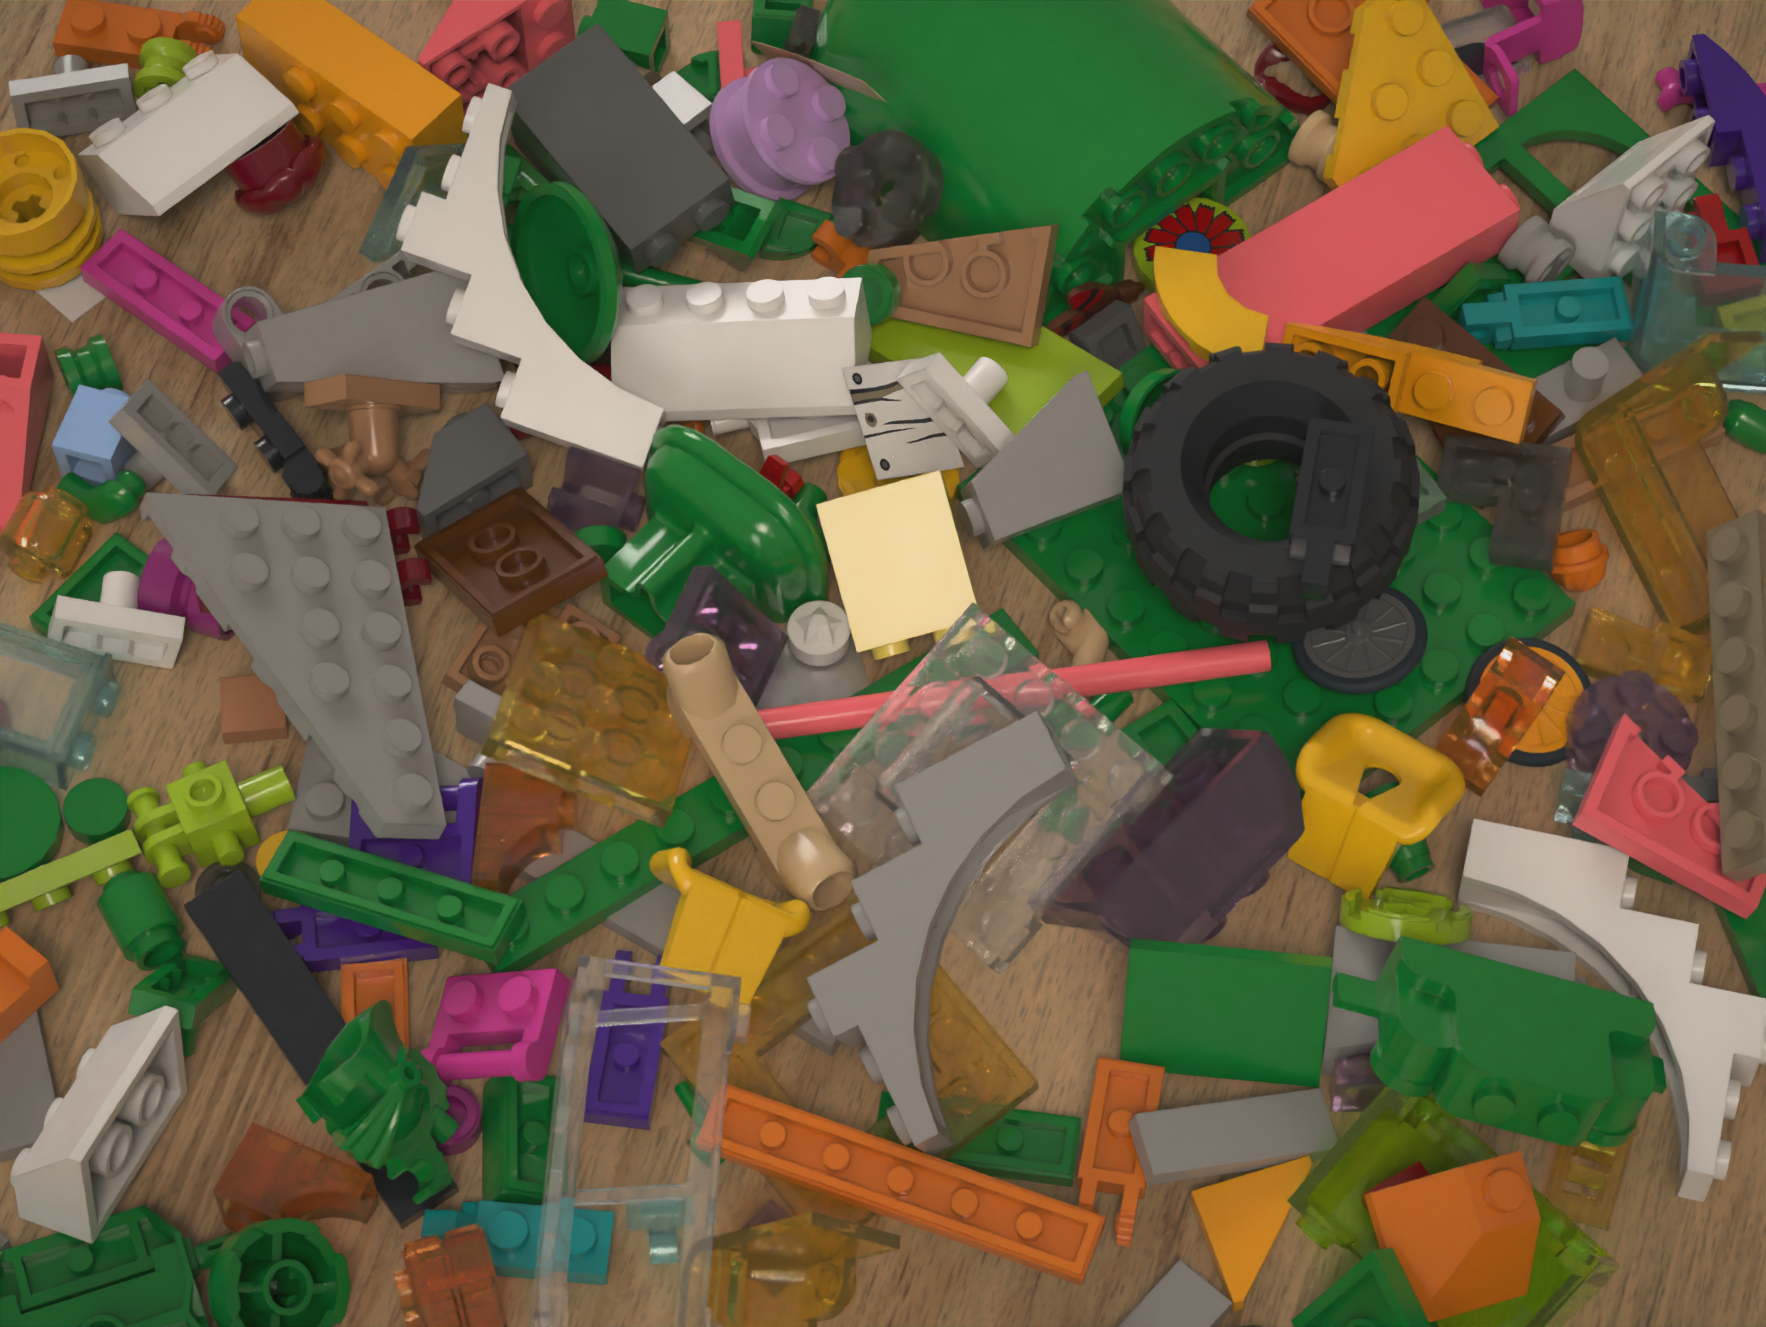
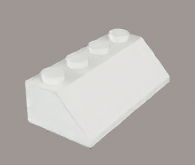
[611,277,872,421]

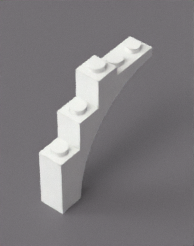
[396,83,667,475]
[1456,819,1766,1202]

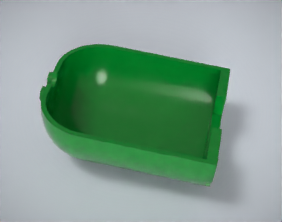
[808,0,1300,326]

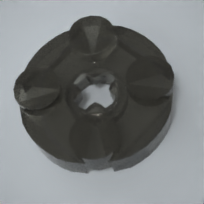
[832,130,943,250]

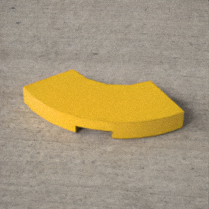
[1154,246,1269,363]

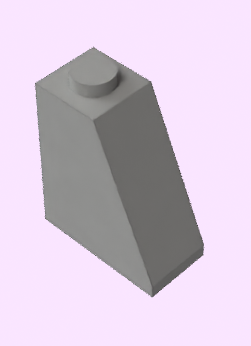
[958,371,1124,550]

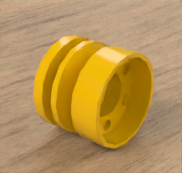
[0,127,104,291]

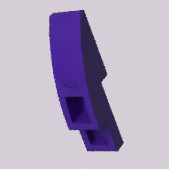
[1678,34,1766,264]

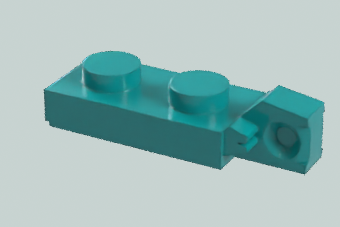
[1455,276,1634,350]
[421,1200,616,1285]

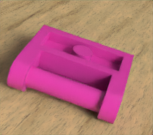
[421,968,570,1085]

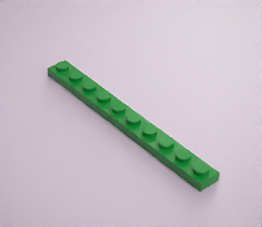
[484,608,1039,973]

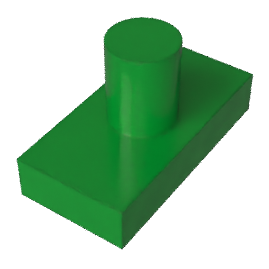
[128,952,237,1057]

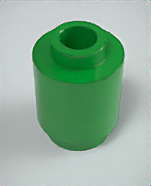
[97,870,186,971]

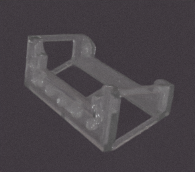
[528,955,751,1327]

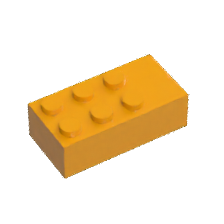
[235,0,468,206]

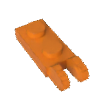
[52,0,226,69]
[1077,1057,1165,1247]

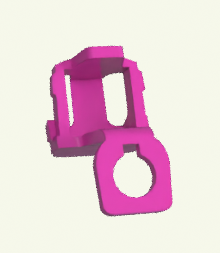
[1479,0,1584,117]

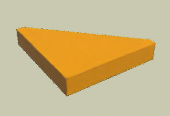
[1190,1155,1313,1312]

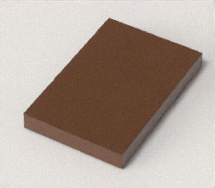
[414,487,609,637]

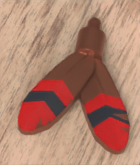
[1044,279,1145,338]

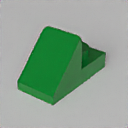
[686,187,782,271]

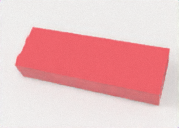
[1143,125,1520,369]

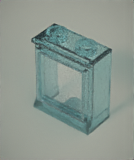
[0,622,121,791]

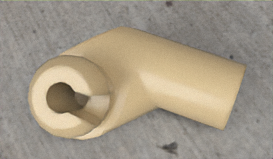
[1049,600,1109,667]

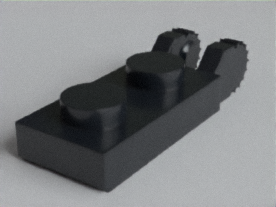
[218,361,334,500]

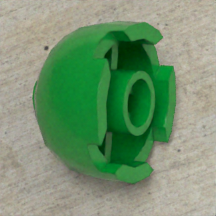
[207,1217,351,1327]

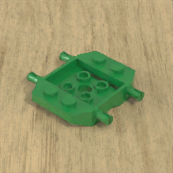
[0,1205,233,1327]

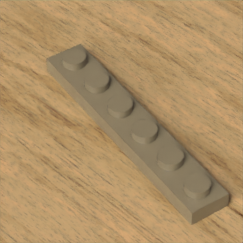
[1706,509,1766,882]

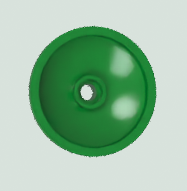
[511,181,623,365]

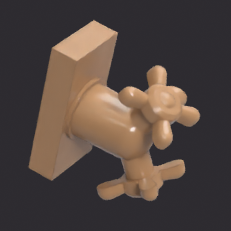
[304,374,441,506]

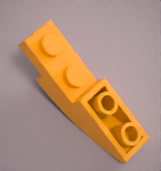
[1282,322,1538,444]

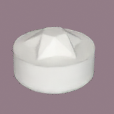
[787,600,851,666]

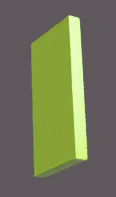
[868,317,1124,435]

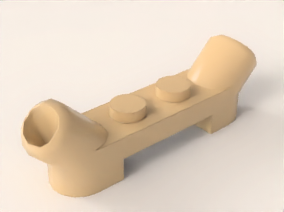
[662,633,858,913]

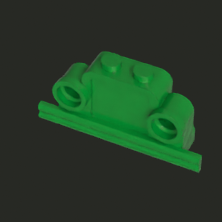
[1332,935,1667,1147]

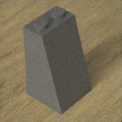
[506,23,735,275]

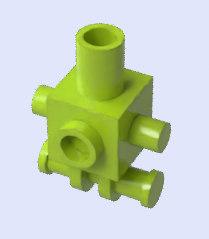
[127,759,296,888]

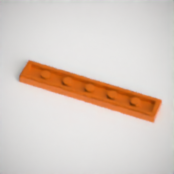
[697,1082,1106,1286]

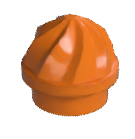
[1546,529,1610,592]

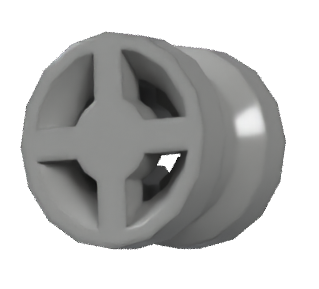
[1498,215,1576,283]

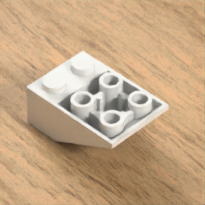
[1549,115,1715,279]

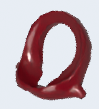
[1254,42,1332,115]

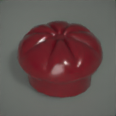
[224,120,327,215]

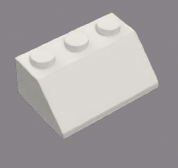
[78,50,299,216]
[10,1006,188,1244]

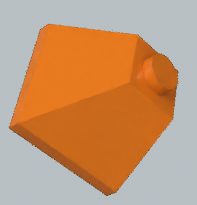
[1364,1150,1541,1323]

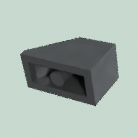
[417,402,533,540]

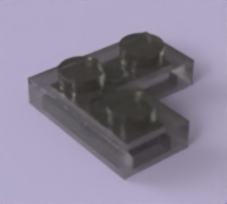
[1436,434,1573,571]

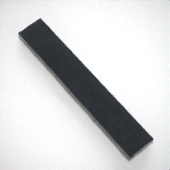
[184,869,459,1229]

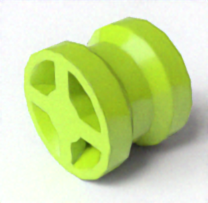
[133,37,198,99]

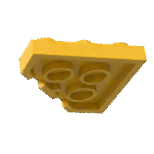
[1323,0,1500,191]

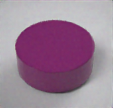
[433,1085,483,1156]

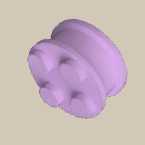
[709,58,850,202]

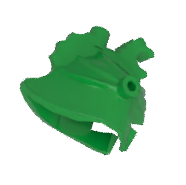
[296,1000,459,1204]

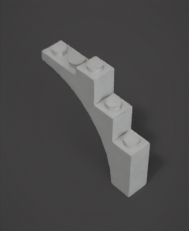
[807,711,1080,1156]

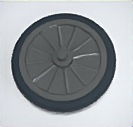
[1292,587,1428,694]

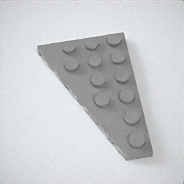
[140,492,447,840]

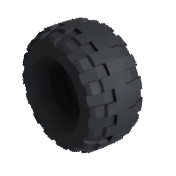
[1122,342,1420,643]

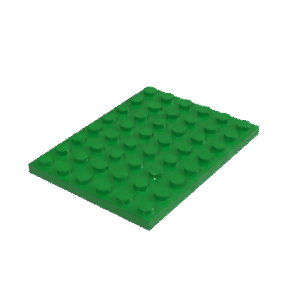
[957,344,1576,832]

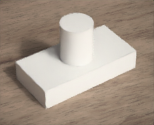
[896,352,1015,468]
[46,571,185,669]

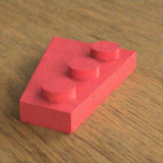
[1572,713,1766,919]

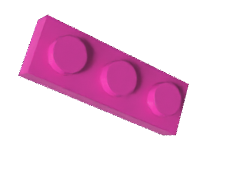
[80,228,256,374]

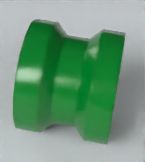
[54,333,123,399]

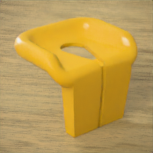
[1287,713,1466,899]
[649,847,811,1010]

